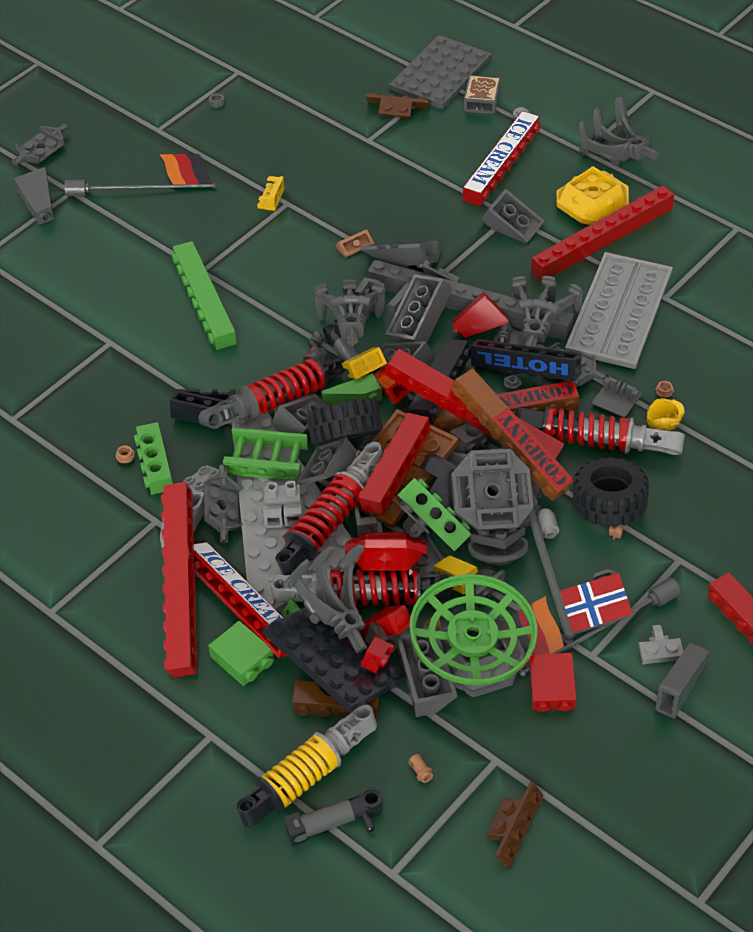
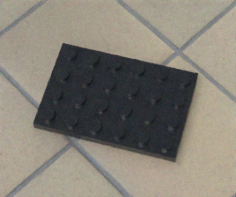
[262,600,406,712]

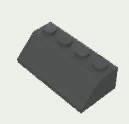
[385,274,452,342]
[396,626,457,717]

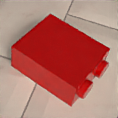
[529,653,576,712]

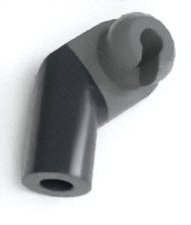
[308,331,323,356]

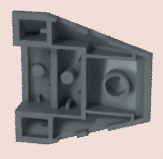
[360,240,443,268]

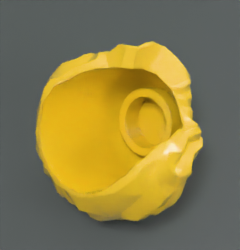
[646,398,685,431]

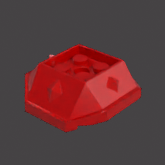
[345,532,427,571]

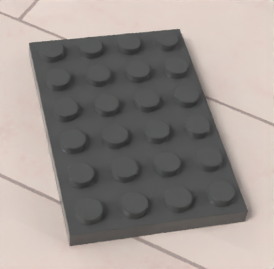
[389,35,491,110]

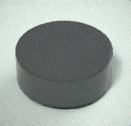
[209,93,225,108]

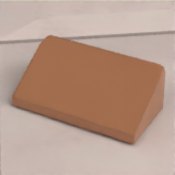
[336,229,375,258]

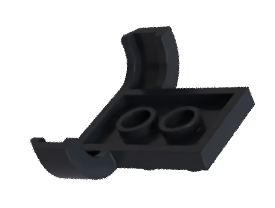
[419,453,494,532]

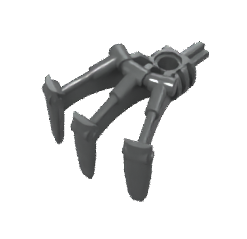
[579,96,659,166]
[512,276,583,347]
[314,279,386,346]
[283,545,367,653]

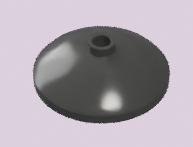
[468,537,529,566]

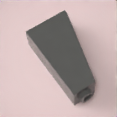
[14,167,54,225]
[655,643,709,719]

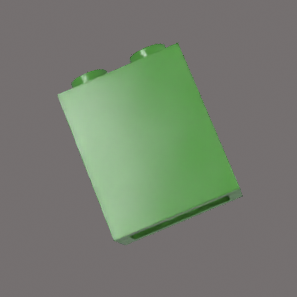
[208,621,274,686]

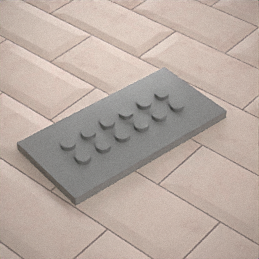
[565,252,673,369]

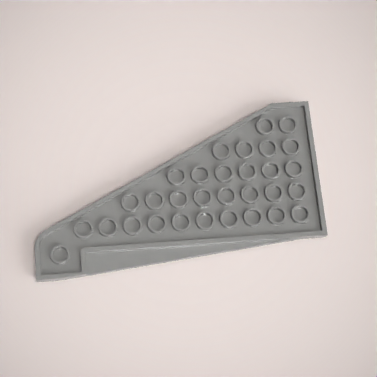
[232,412,360,612]

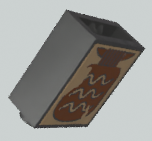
[464,75,501,114]

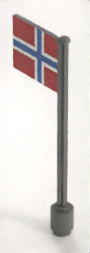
[528,484,633,640]

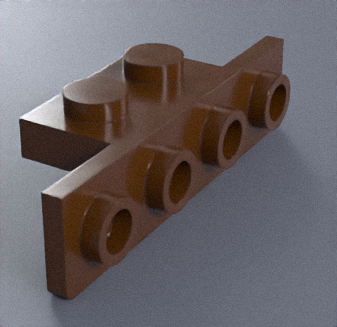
[365,92,430,119]
[486,782,543,868]

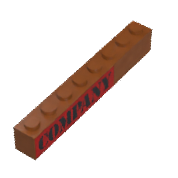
[451,368,573,501]
[430,382,579,433]

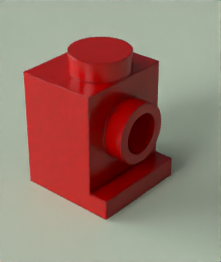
[361,637,394,673]

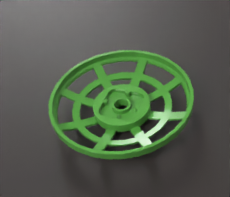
[410,574,537,685]

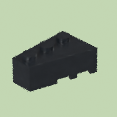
[169,389,236,429]

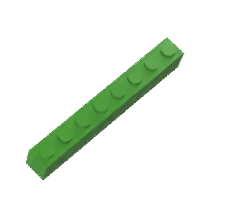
[171,241,237,350]

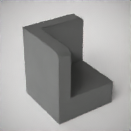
[354,508,377,538]

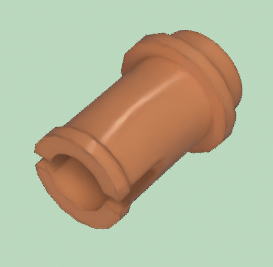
[408,754,433,783]

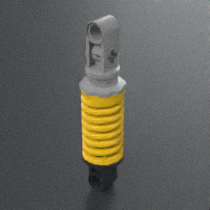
[236,705,377,827]

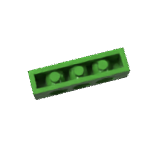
[134,422,173,495]
[398,478,471,551]

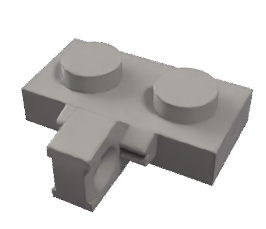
[638,625,683,664]

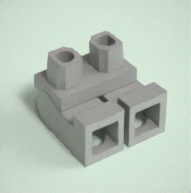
[264,481,302,528]

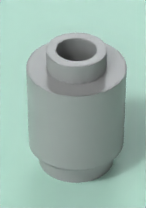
[537,509,559,539]

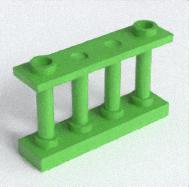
[223,428,308,482]

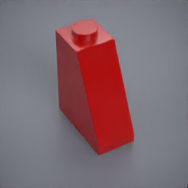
[452,291,509,338]
[374,365,412,404]
[359,605,411,642]

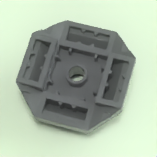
[450,449,534,531]
[441,618,525,697]

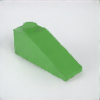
[322,373,382,405]

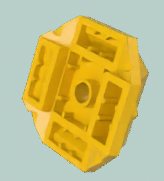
[556,166,629,225]

